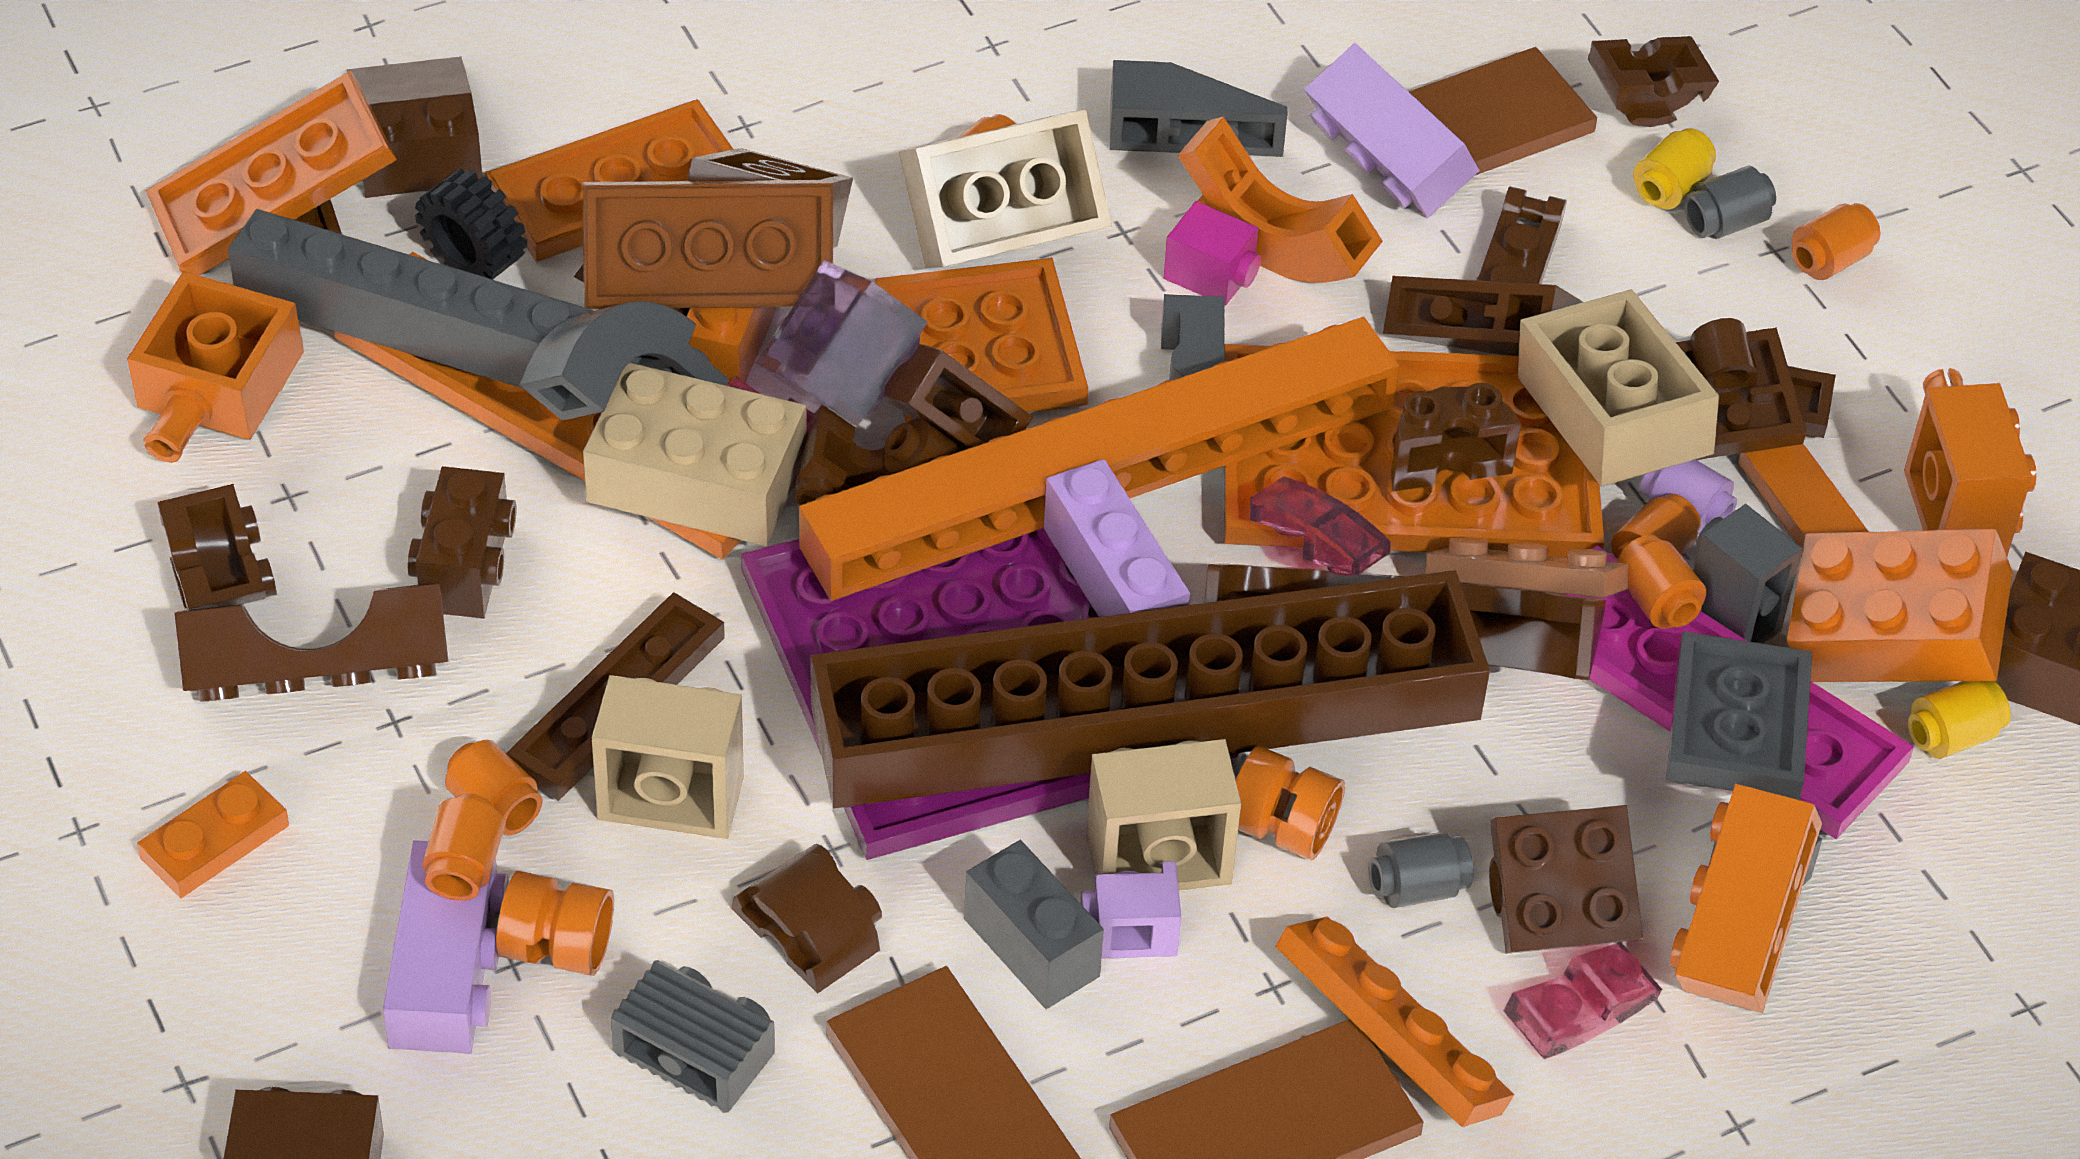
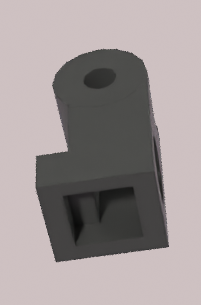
[1161,294,1225,380]

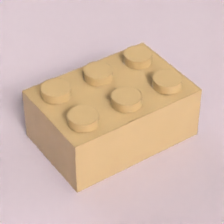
[899,109,1112,268]
[1518,289,1719,487]
[583,363,807,546]

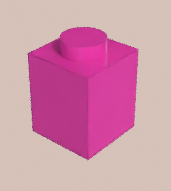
[1163,201,1261,306]

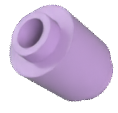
[1640,459,1737,534]

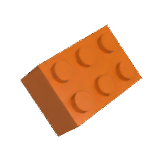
[1787,529,2013,682]

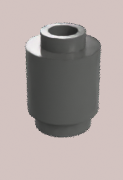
[1684,165,1776,239]
[1368,832,1474,908]

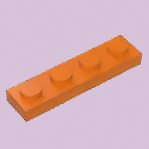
[1275,916,1515,1127]

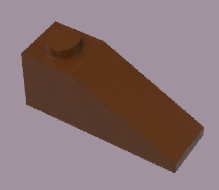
[1383,276,1583,356]

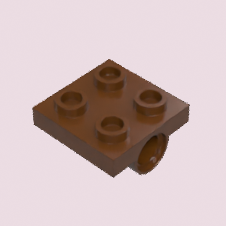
[1676,318,1807,460]
[1489,805,1643,954]

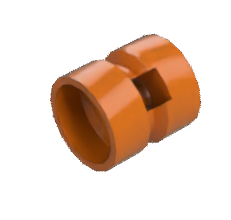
[1236,745,1346,861]
[496,871,614,976]

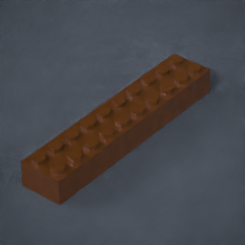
[810,570,1490,809]

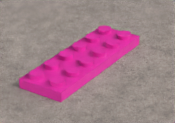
[1565,545,1914,840]

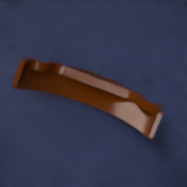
[1204,563,1606,680]

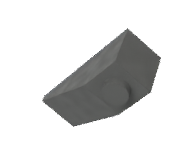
[1110,60,1288,157]

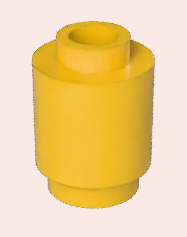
[1633,128,1716,210]
[1908,681,2011,759]

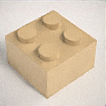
[592,675,744,839]
[1086,739,1241,891]

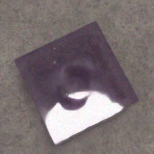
[755,260,928,427]

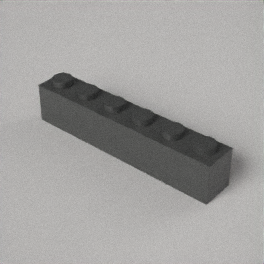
[228,209,593,388]

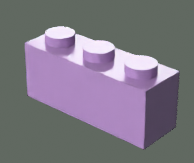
[1304,43,1480,218]
[1044,459,1190,617]
[383,840,509,1054]

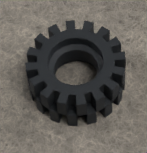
[415,168,527,280]

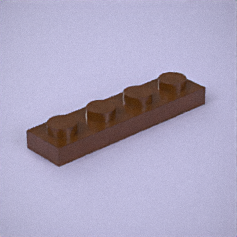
[506,592,725,801]

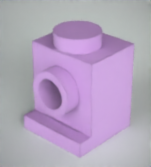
[1080,861,1181,959]

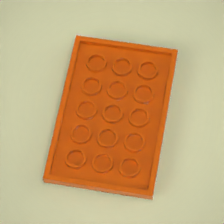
[1224,344,1604,557]

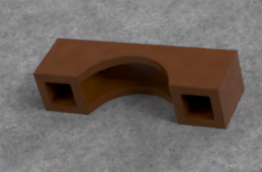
[174,582,449,702]

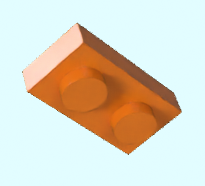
[137,770,289,898]

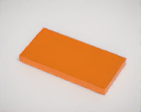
[145,71,397,275]
[485,99,734,262]

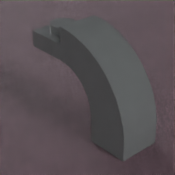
[519,301,729,421]

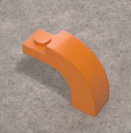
[1177,116,1383,283]

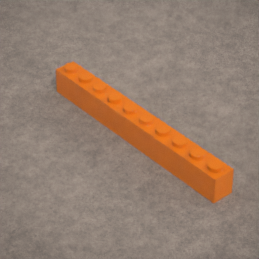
[799,316,1400,601]

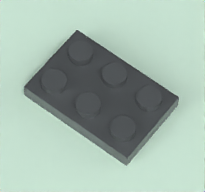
[1666,631,1812,800]

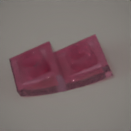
[1250,476,1391,576]
[1503,942,1663,1060]

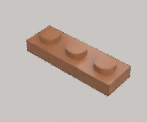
[1425,537,1629,598]

